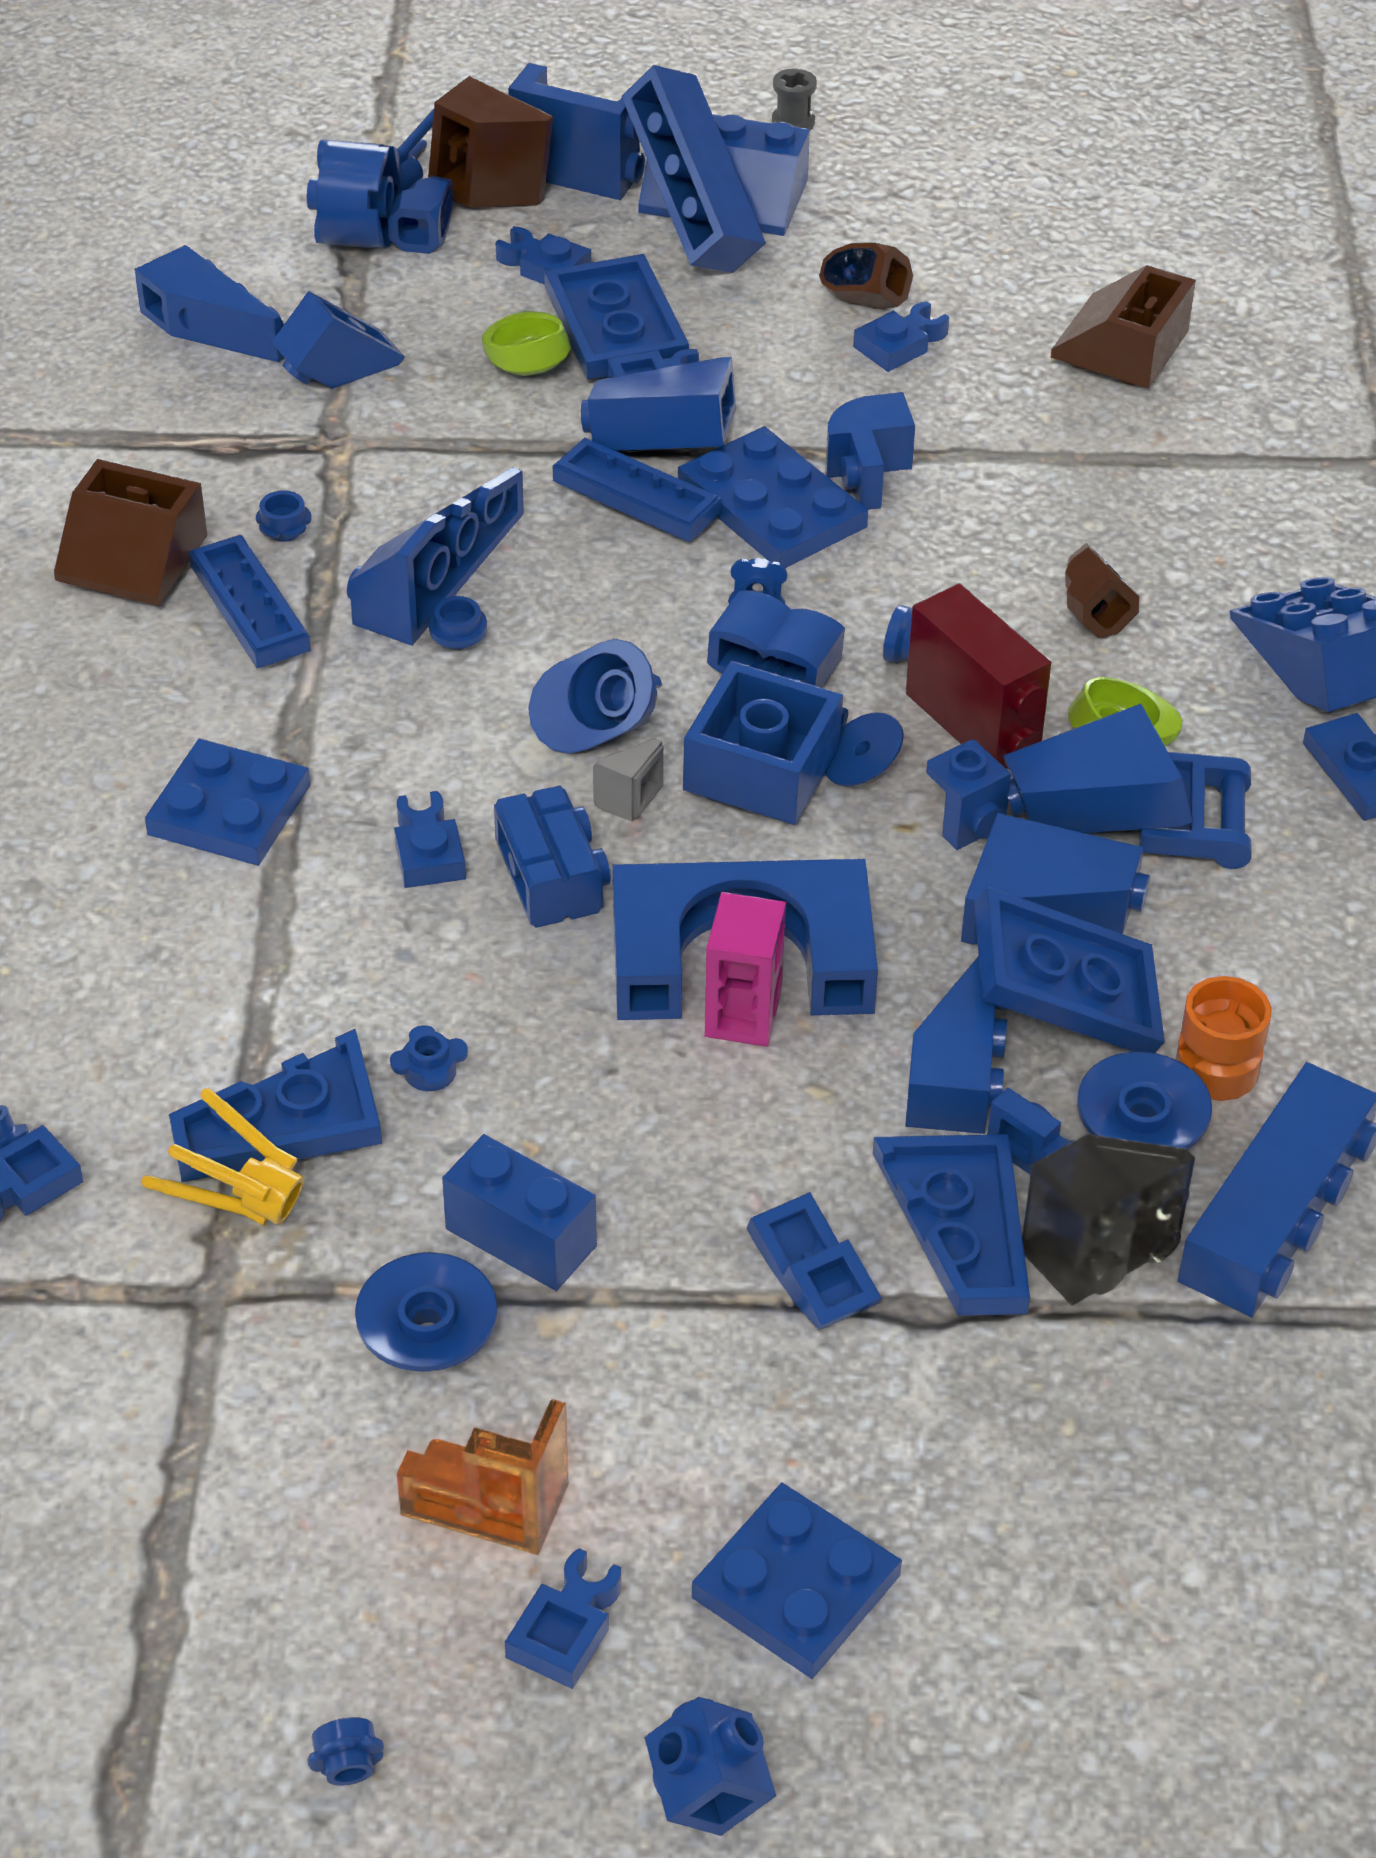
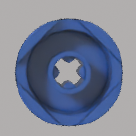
[306,139,401,248]

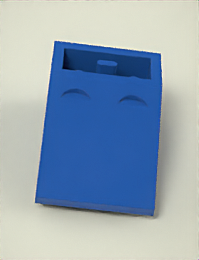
[1229,577,1376,712]

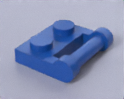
[1139,752,1252,869]

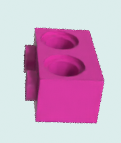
[704,892,786,1047]

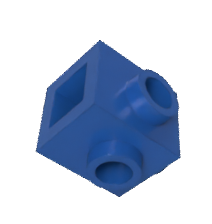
[644,1697,776,1836]

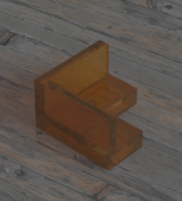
[397,1399,569,1555]

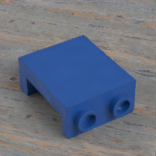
[508,63,645,201]

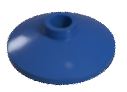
[1077,1051,1212,1159]
[355,1252,497,1372]

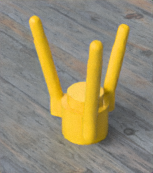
[141,1088,304,1226]

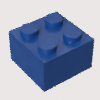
[683,661,843,825]

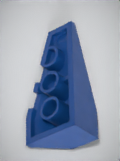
[347,467,524,646]

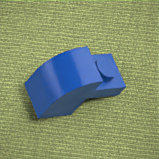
[825,392,915,510]

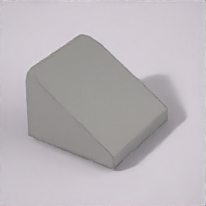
[593,738,664,822]

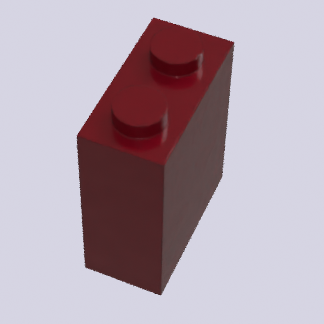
[906,583,1052,768]

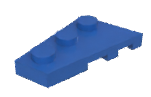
[169,1028,382,1182]
[873,1134,1030,1316]

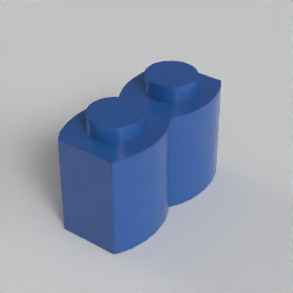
[707,591,845,688]

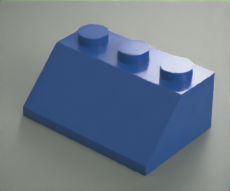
[638,114,810,236]

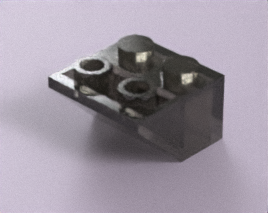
[1022,1134,1195,1306]

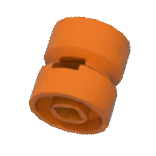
[1176,976,1272,1101]

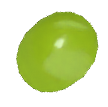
[482,311,571,376]
[1068,676,1183,746]

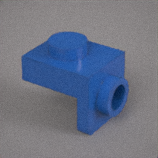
[926,740,1011,850]

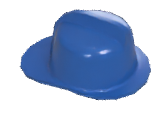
[528,639,663,754]

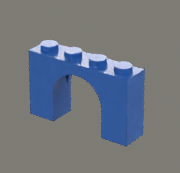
[613,859,878,1020]

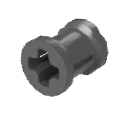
[772,68,817,130]

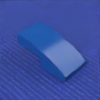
[746,1192,882,1330]

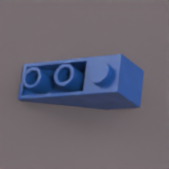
[135,245,285,362]
[905,956,1007,1134]

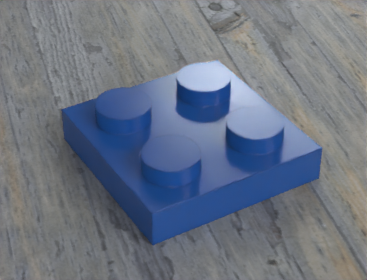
[145,738,310,866]
[692,1482,902,1679]

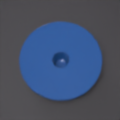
[825,712,904,786]

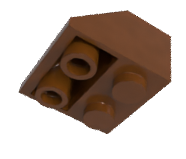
[428,76,553,207]
[1050,265,1196,389]
[54,459,208,606]

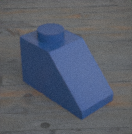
[272,291,405,389]

